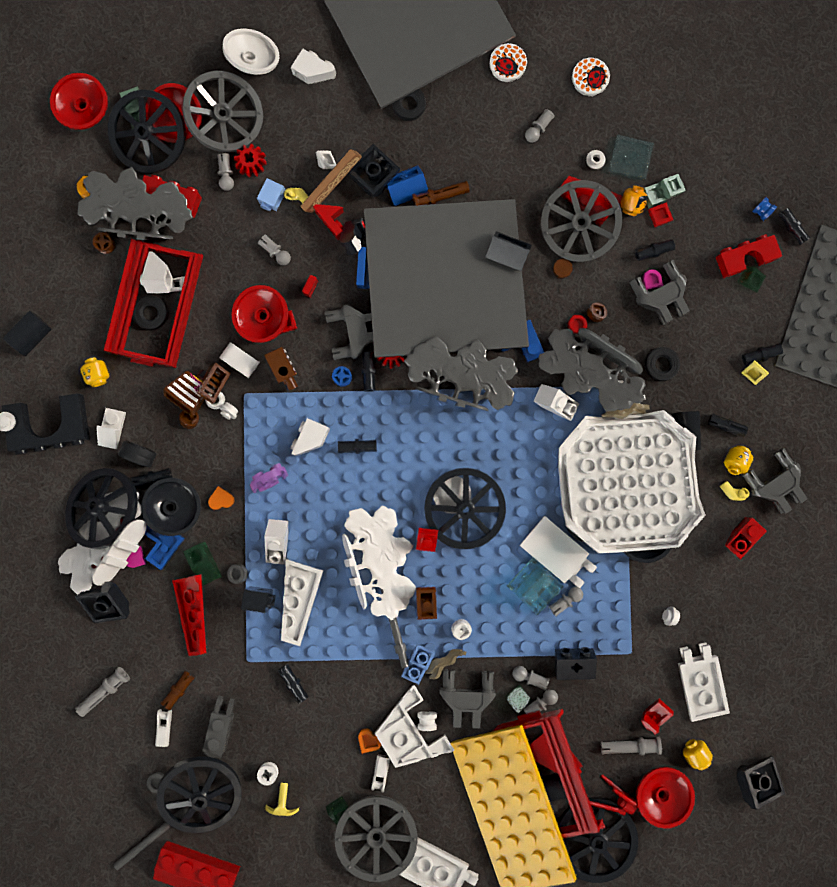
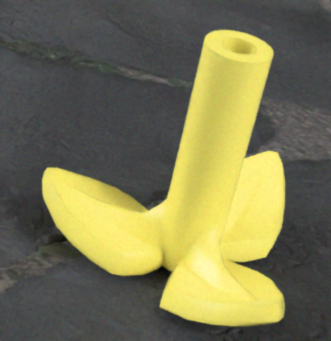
[265,783,299,816]

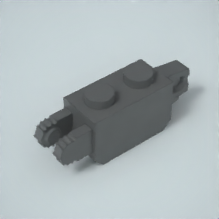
[202,696,235,768]

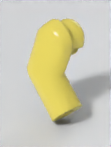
[284,188,309,204]
[720,481,750,501]

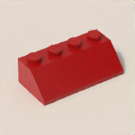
[154,841,241,887]

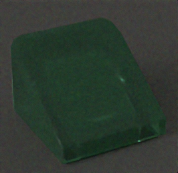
[738,266,766,293]
[505,684,531,714]
[326,796,351,825]

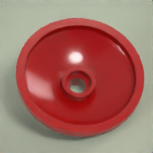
[50,73,108,130]
[146,83,202,143]
[232,285,288,343]
[636,767,695,828]

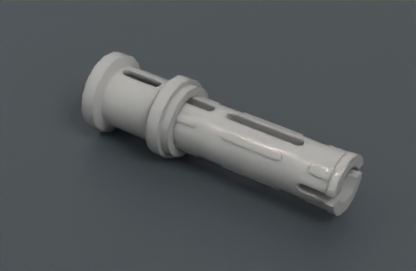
[75,667,130,717]
[601,737,662,755]

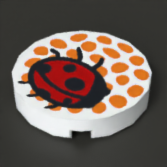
[489,43,527,82]
[572,57,610,96]

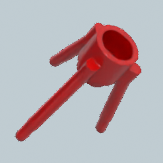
[589,775,638,816]

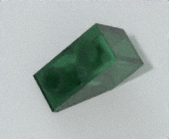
[183,542,222,585]

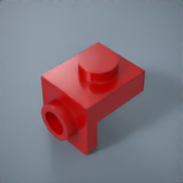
[416,528,438,552]
[641,699,674,735]

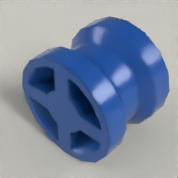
[752,197,777,221]
[332,366,352,387]

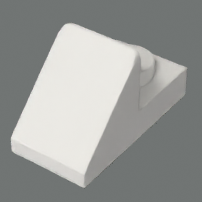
[97,408,126,449]

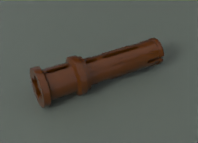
[412,181,470,206]

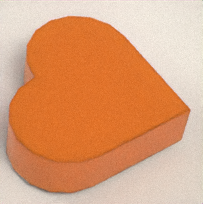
[208,486,234,510]
[358,729,381,754]

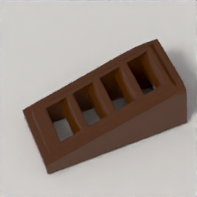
[197,362,231,404]

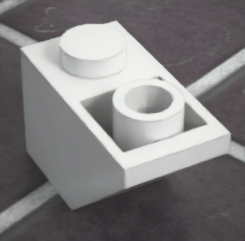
[291,49,336,84]
[140,251,173,293]
[534,384,579,421]
[291,418,330,456]
[265,519,288,564]

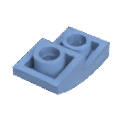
[401,644,435,685]

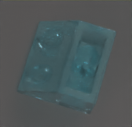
[507,558,563,615]

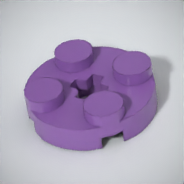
[250,464,288,493]

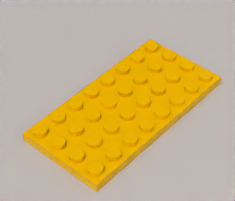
[450,725,577,887]

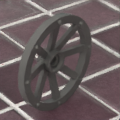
[182,71,263,152]
[541,180,622,262]
[335,795,418,882]

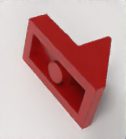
[313,204,344,240]

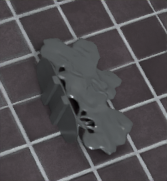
[78,167,193,240]
[538,328,646,412]
[404,336,518,411]

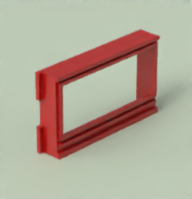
[104,239,203,368]
[492,709,605,838]

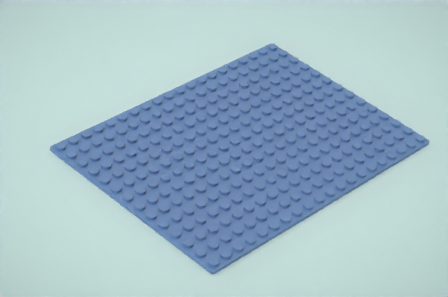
[244,387,632,662]

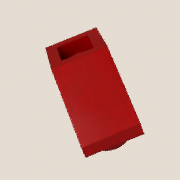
[725,517,766,559]

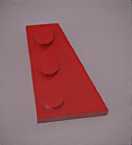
[559,176,622,227]

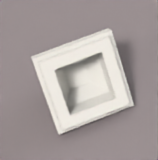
[316,151,336,169]

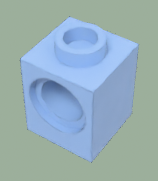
[257,178,285,211]

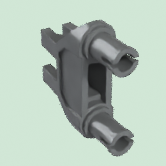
[629,260,690,325]
[325,305,373,360]
[742,448,807,514]
[439,669,496,728]

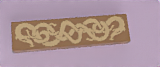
[301,149,362,213]

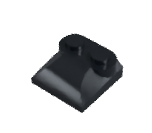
[348,144,400,197]
[75,582,130,623]
[736,756,785,810]

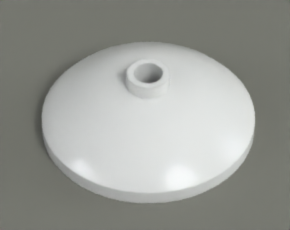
[222,29,279,75]

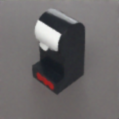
[340,218,366,255]

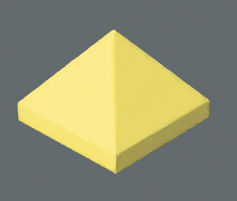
[741,360,769,385]

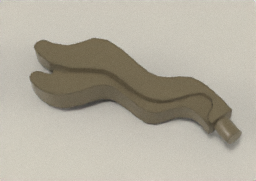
[601,403,650,419]
[425,649,466,679]

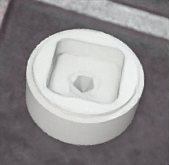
[451,619,472,640]

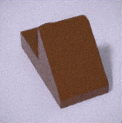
[416,587,437,620]

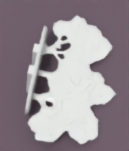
[58,492,147,595]
[342,506,416,620]

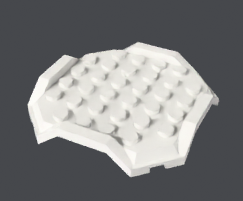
[558,410,705,553]

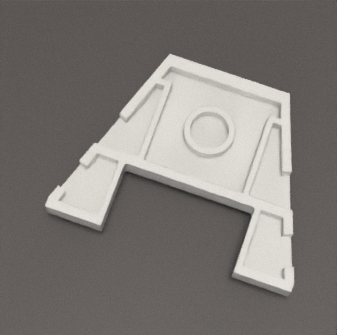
[374,685,454,768]

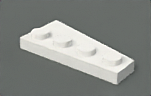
[281,559,324,646]

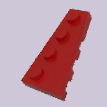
[173,574,206,656]

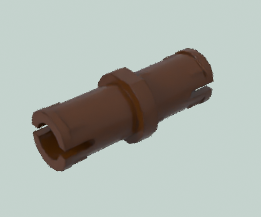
[161,671,195,710]

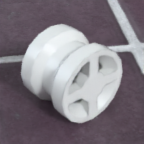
[418,711,437,731]
[257,762,278,785]

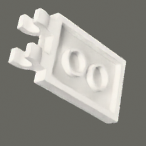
[519,516,597,588]
[678,642,730,722]
[399,838,479,887]

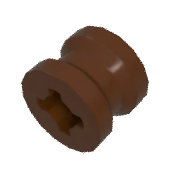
[92,232,116,254]

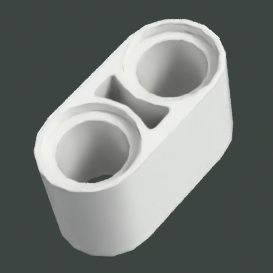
[219,342,260,378]

